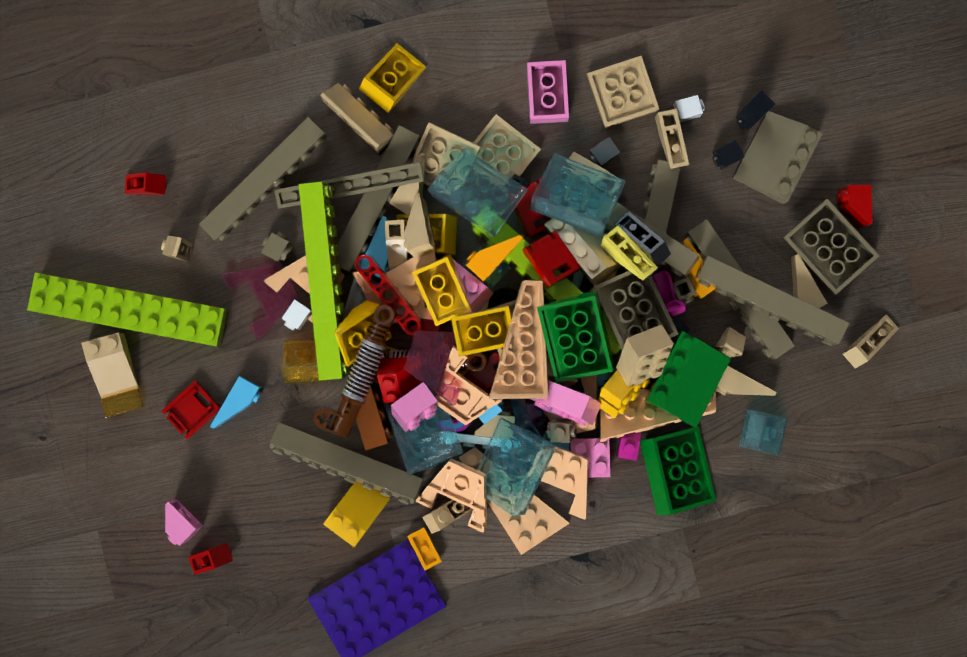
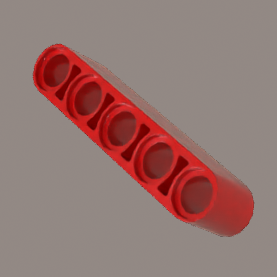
[355,254,423,335]

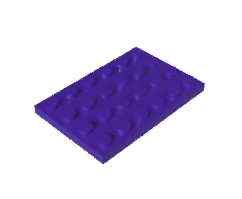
[308,539,446,657]

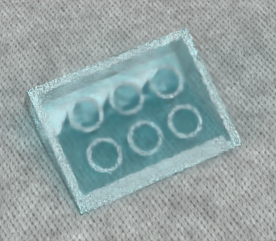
[428,149,528,237]
[530,153,626,238]
[382,381,463,475]
[477,418,557,516]

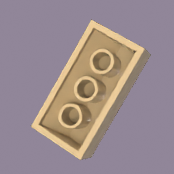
[320,83,394,154]
[545,209,622,286]

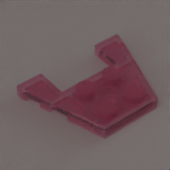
[221,263,299,341]
[404,331,460,406]

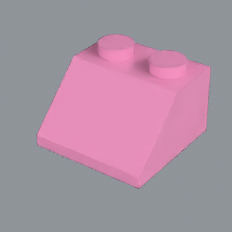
[165,499,203,546]

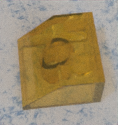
[281,339,323,384]

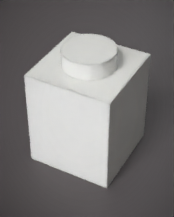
[673,95,705,122]
[281,299,312,330]

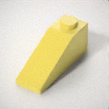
[601,226,658,280]

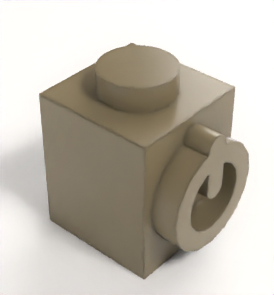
[261,232,293,263]
[672,277,697,305]
[547,418,577,443]

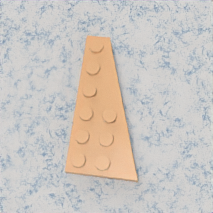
[489,280,548,399]
[600,387,717,442]
[459,447,570,555]

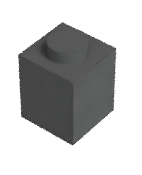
[589,137,620,167]

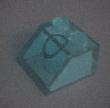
[739,409,787,456]

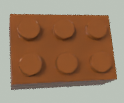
[356,387,392,450]

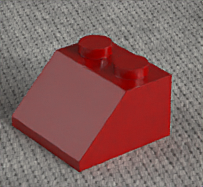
[836,185,872,228]
[377,357,425,403]

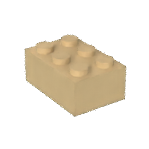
[616,325,674,387]

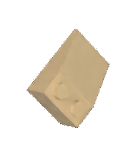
[81,332,139,399]

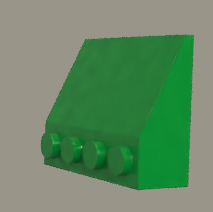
[537,291,615,383]
[644,331,731,428]
[640,426,716,516]

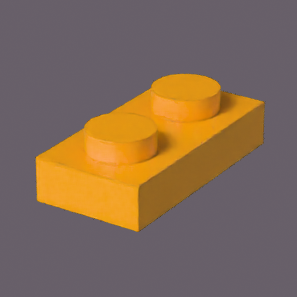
[407,527,442,570]

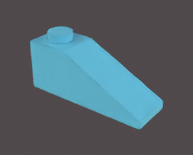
[361,216,389,279]
[210,376,262,429]

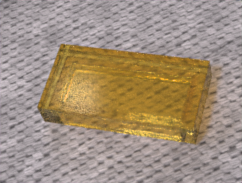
[100,389,143,418]

